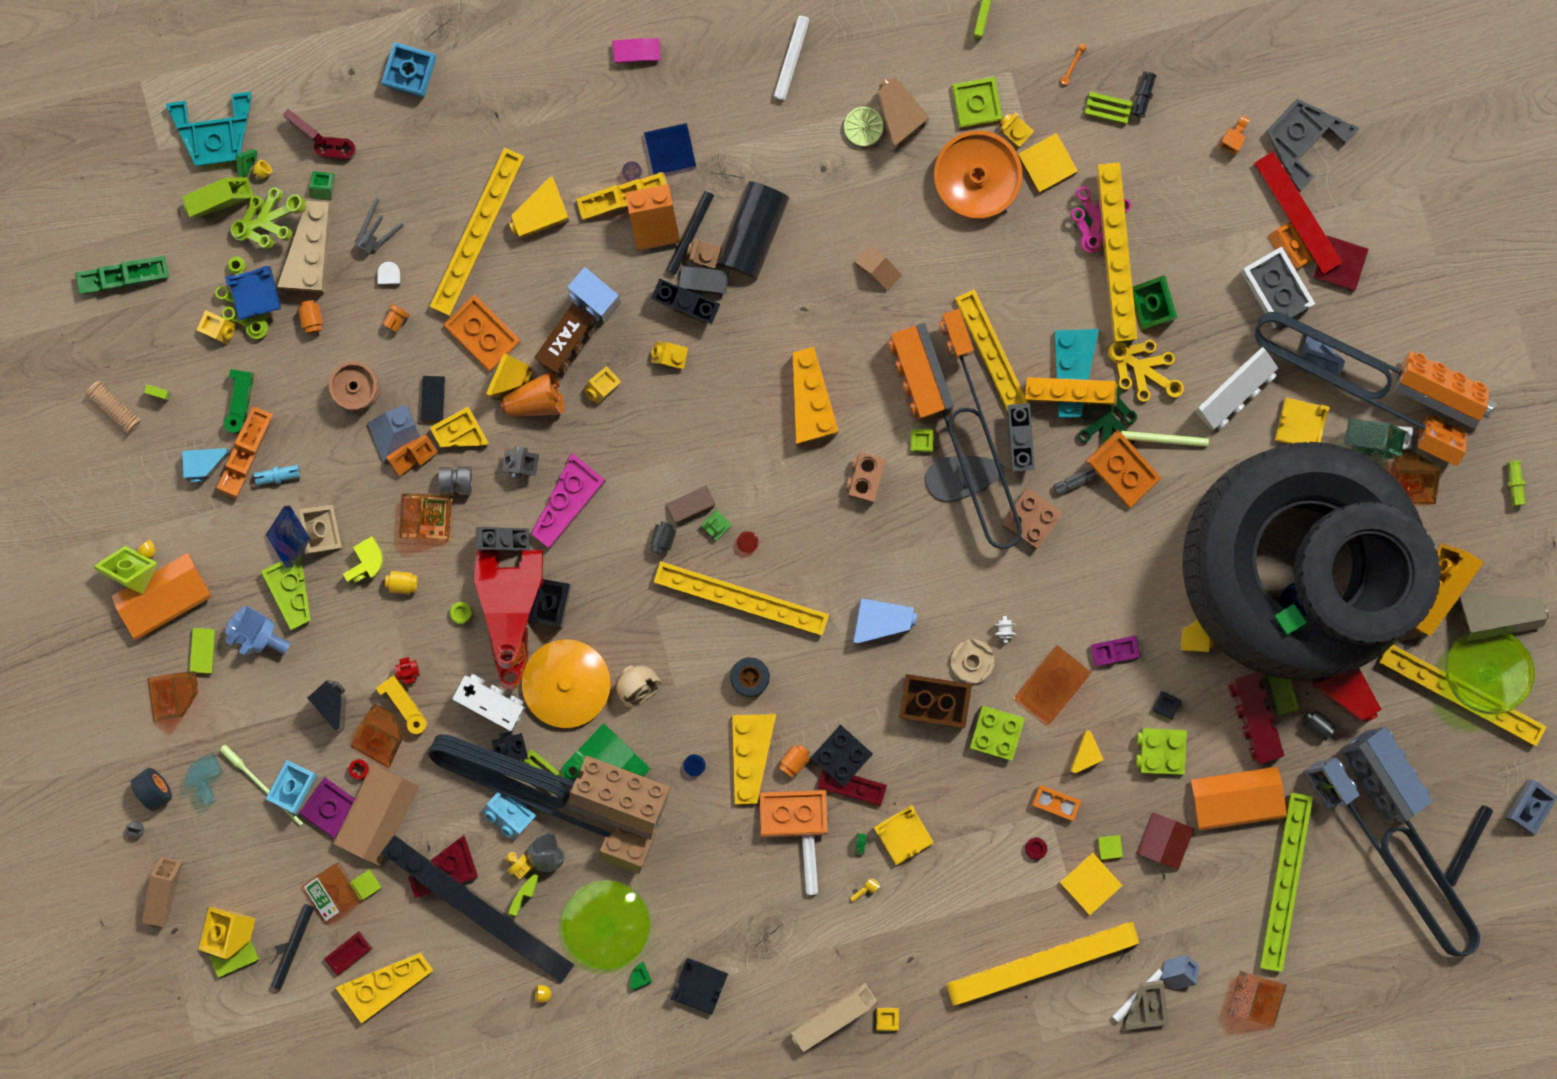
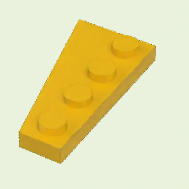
[335,952,434,1023]

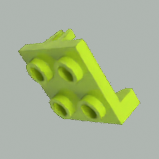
[970,706,1025,761]

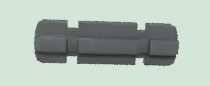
[1054,467,1096,495]

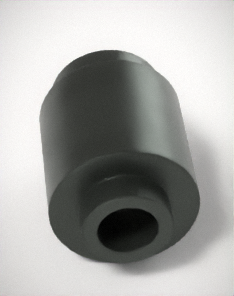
[650,521,677,555]
[1302,709,1336,741]

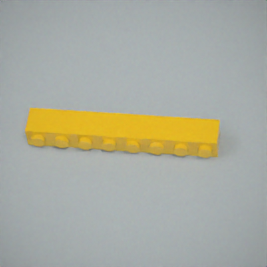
[1096,162,1137,341]

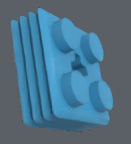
[381,42,436,98]

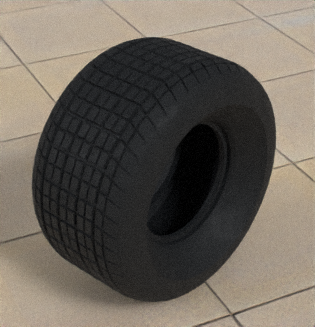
[1182,442,1423,680]

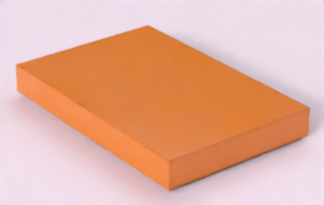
[443,295,521,372]
[1086,430,1161,508]
[760,790,828,838]

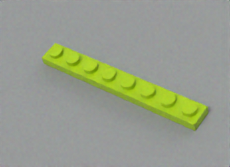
[1260,793,1313,972]

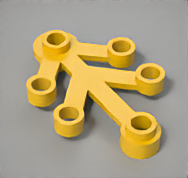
[1108,340,1184,402]

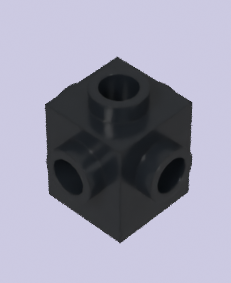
[492,731,528,761]

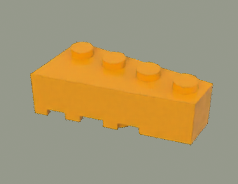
[1414,543,1484,636]

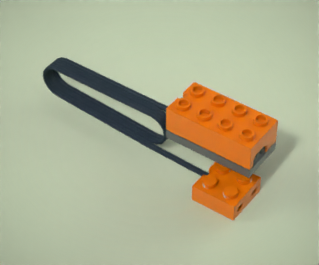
[888,308,1022,549]

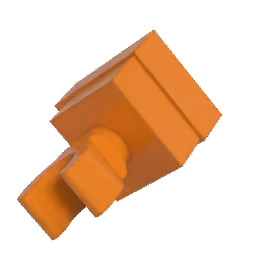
[1219,115,1250,155]

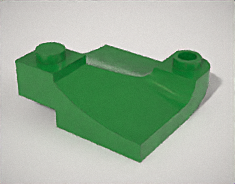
[562,723,652,782]

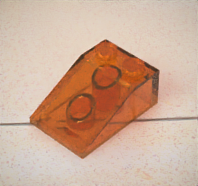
[1014,645,1092,725]

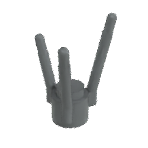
[355,198,403,253]

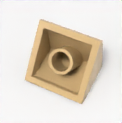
[296,505,342,555]

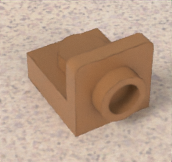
[686,239,721,269]

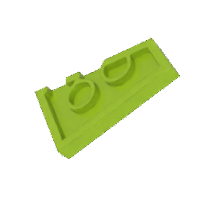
[261,551,311,631]

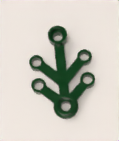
[1078,386,1137,444]

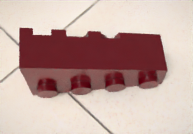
[1228,671,1285,764]

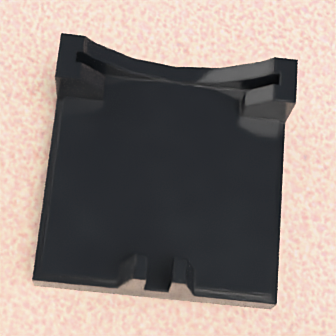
[811,724,873,787]
[671,957,728,1015]

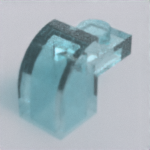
[186,753,223,805]

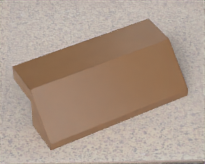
[333,764,419,866]

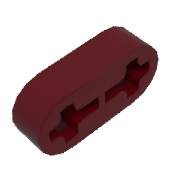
[314,137,356,160]

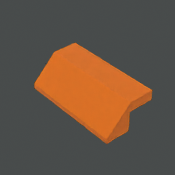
[111,553,212,640]
[1190,767,1287,831]

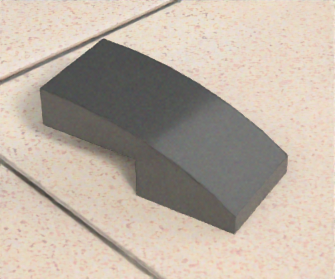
[679,266,729,294]

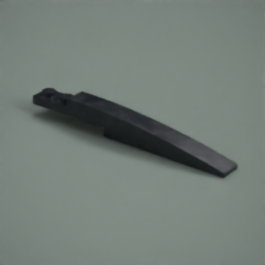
[381,835,575,983]

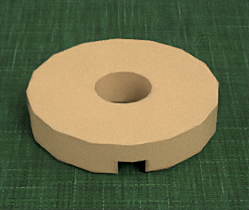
[951,640,995,683]

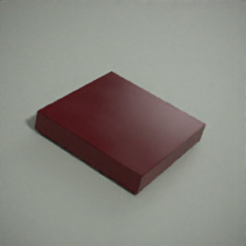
[1313,235,1369,291]

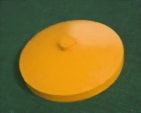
[522,639,611,728]

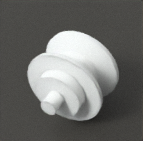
[994,616,1016,643]

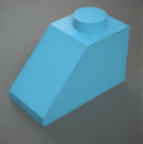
[182,448,230,483]

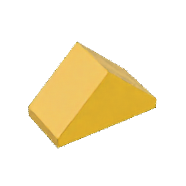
[1070,730,1104,773]

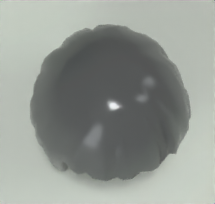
[528,833,564,872]

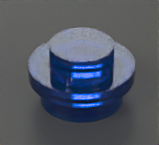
[683,754,706,776]

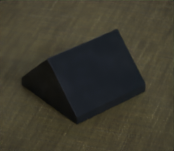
[529,579,571,628]

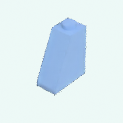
[853,599,917,643]

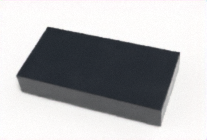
[421,376,445,421]

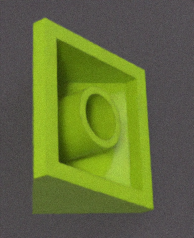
[94,546,158,594]

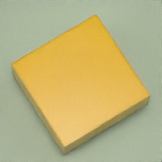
[876,1008,899,1031]

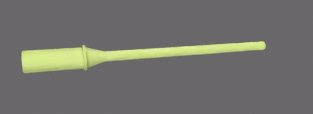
[219,744,303,826]

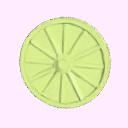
[844,107,884,147]

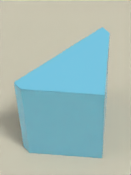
[266,760,317,815]

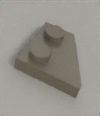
[1125,980,1168,1030]

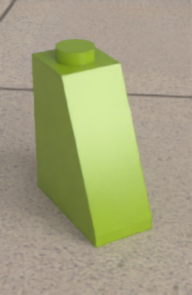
[182,177,254,217]

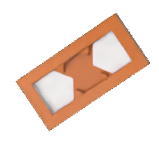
[1032,785,1081,821]

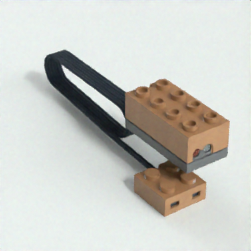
[428,734,670,874]

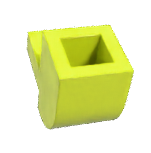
[343,536,384,584]

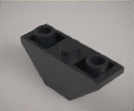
[651,278,721,325]

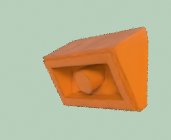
[1268,222,1313,270]

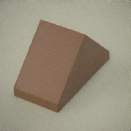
[854,246,902,291]

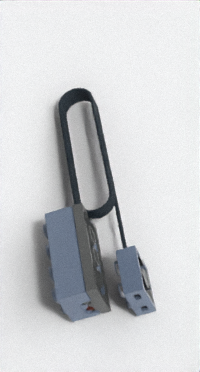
[1304,726,1480,956]

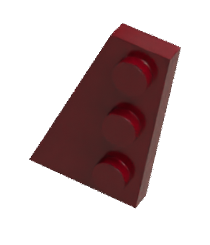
[408,834,479,898]

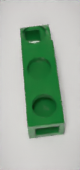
[224,369,255,433]

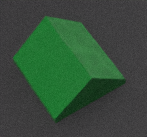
[1132,275,1177,330]

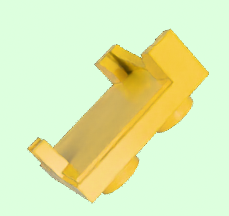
[1275,397,1330,444]
[874,805,934,865]

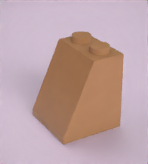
[877,77,930,152]

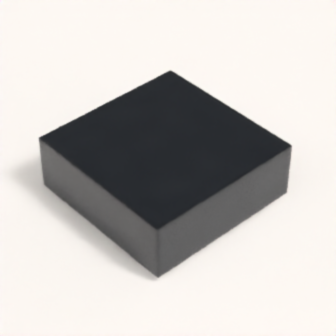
[1152,691,1181,720]

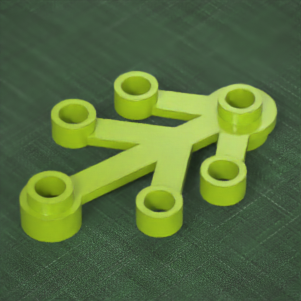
[231,187,306,249]
[215,257,270,339]

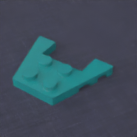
[166,91,252,167]

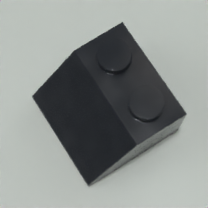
[307,680,347,731]

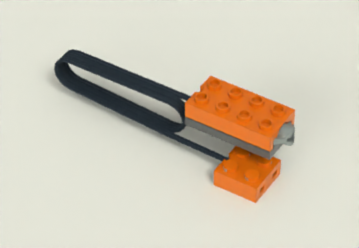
[1255,311,1497,467]

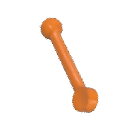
[1060,43,1087,85]

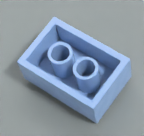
[567,267,621,323]

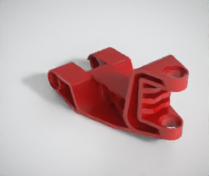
[474,550,543,690]

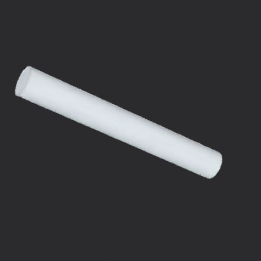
[1112,969,1163,1023]

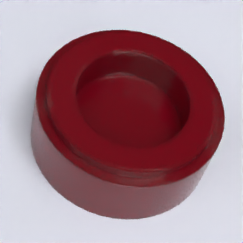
[1025,837,1047,860]

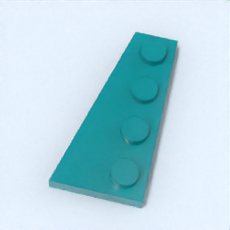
[1054,329,1099,419]

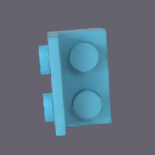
[482,792,536,840]

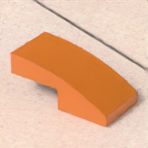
[386,435,438,476]

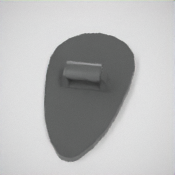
[926,456,1004,501]

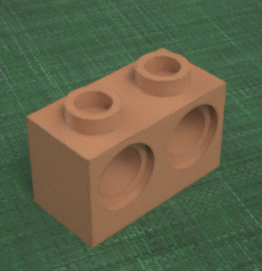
[845,452,886,503]

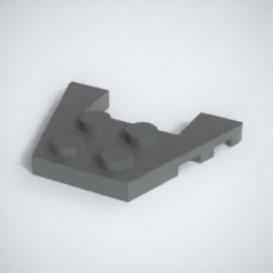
[1266,99,1360,192]

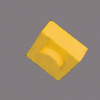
[651,341,688,369]

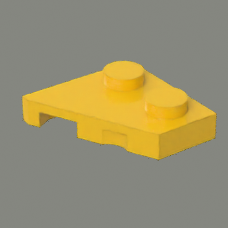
[430,407,489,448]

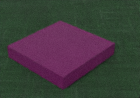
[299,777,355,839]

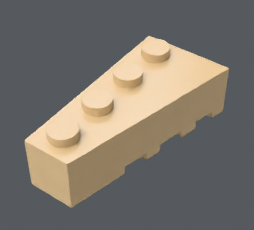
[277,201,332,293]

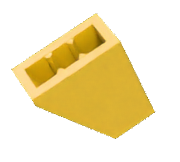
[509,176,569,239]

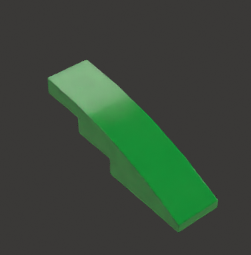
[75,256,169,295]

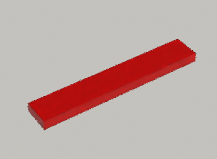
[1254,151,1343,275]

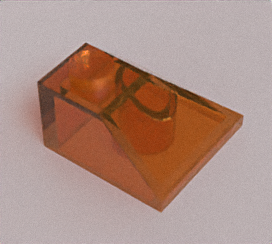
[1391,453,1441,504]
[147,671,198,722]
[351,703,404,768]

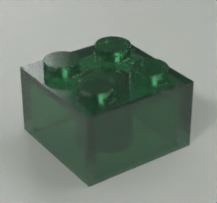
[1344,418,1406,459]

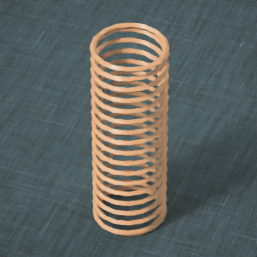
[86,381,141,434]

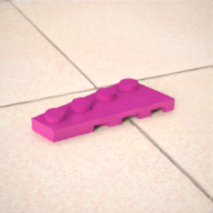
[532,453,606,549]

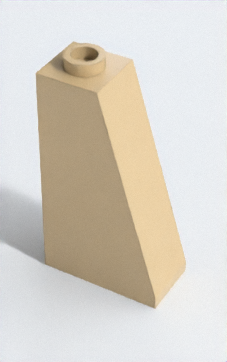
[791,983,877,1052]

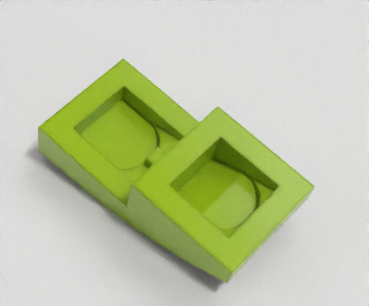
[508,874,539,916]

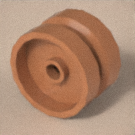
[329,361,380,412]

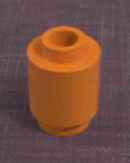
[297,300,323,334]
[779,744,811,778]

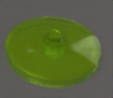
[1445,633,1535,715]
[561,880,651,969]

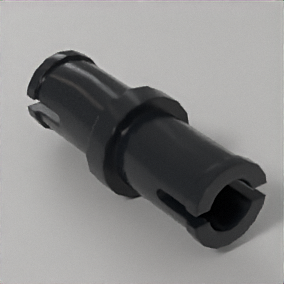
[1131,71,1157,118]

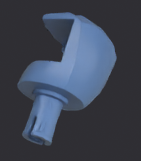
[225,606,291,656]

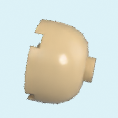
[617,665,662,708]

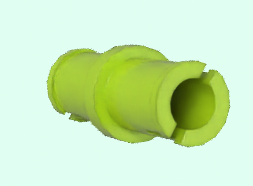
[1506,461,1526,507]

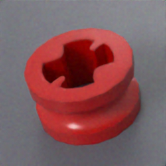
[349,759,369,779]

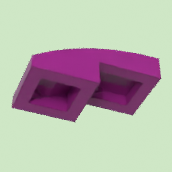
[1091,635,1141,666]

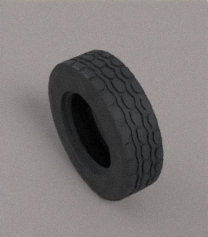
[1294,502,1441,645]

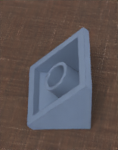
[1506,779,1557,835]

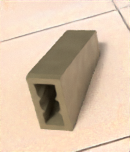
[1455,592,1549,641]

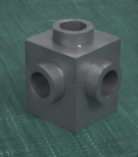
[502,446,539,479]

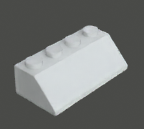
[1194,347,1278,430]

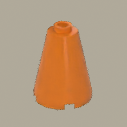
[501,372,565,417]

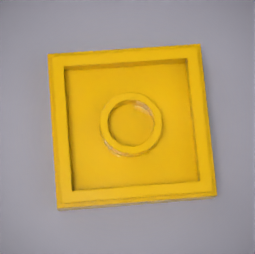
[1018,133,1078,193]
[1060,852,1123,915]

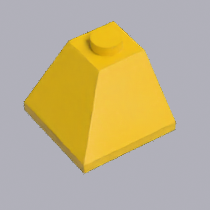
[486,353,533,399]
[198,906,256,959]

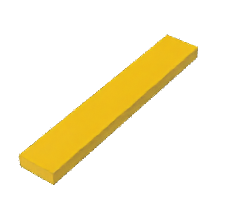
[955,289,1031,412]

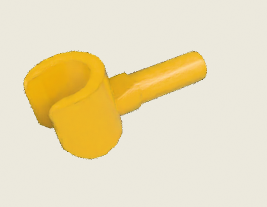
[850,879,880,902]

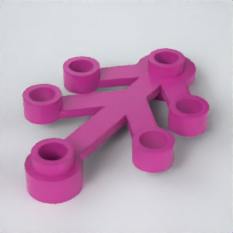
[1070,186,1131,253]

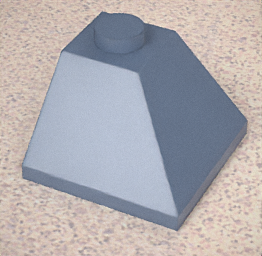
[368,405,421,464]

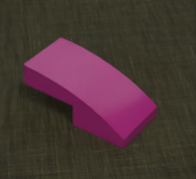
[612,38,661,63]

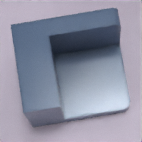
[1162,955,1199,990]

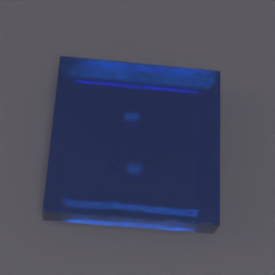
[644,123,697,175]
[266,505,311,568]

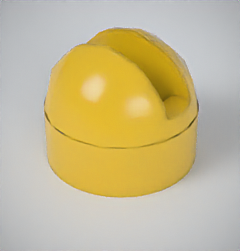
[252,160,272,179]
[136,540,156,558]
[535,985,552,1003]

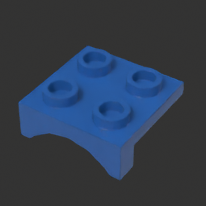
[225,266,281,321]

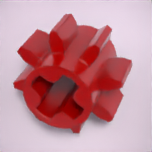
[394,657,420,684]

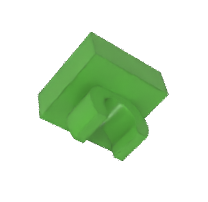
[701,510,732,541]

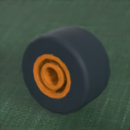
[131,768,172,811]

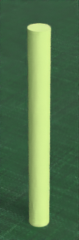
[1121,431,1209,447]

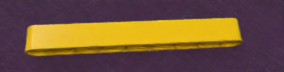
[946,921,1140,1006]

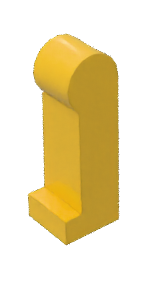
[376,675,427,734]

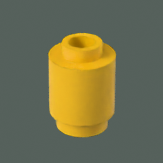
[385,571,418,595]

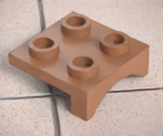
[1001,488,1063,549]

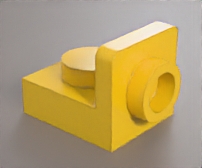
[1000,112,1034,148]
[197,310,236,344]
[583,366,621,405]

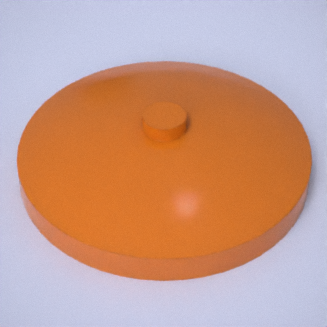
[934,130,1022,219]

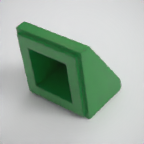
[309,171,334,200]

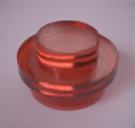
[737,531,759,553]

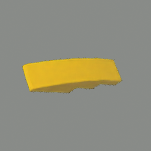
[576,172,667,220]

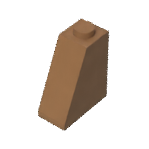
[142,856,182,927]

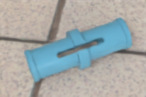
[254,464,301,486]

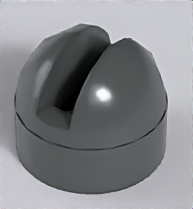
[125,821,144,839]

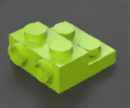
[1136,728,1187,775]

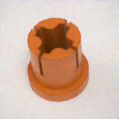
[382,303,411,332]

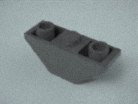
[1008,403,1035,471]
[476,527,530,551]

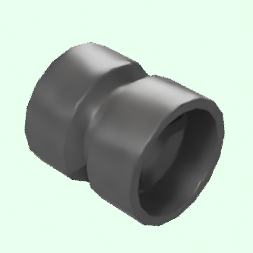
[439,466,472,496]

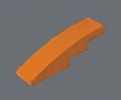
[216,406,273,499]

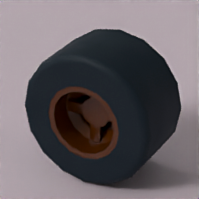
[730,657,770,697]

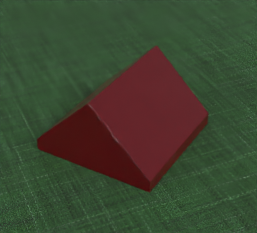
[1137,812,1194,870]

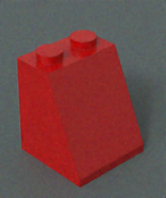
[1312,668,1382,722]

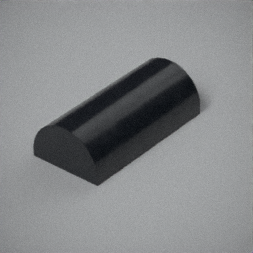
[717,181,790,279]

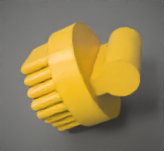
[504,852,533,880]

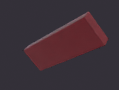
[817,769,887,806]

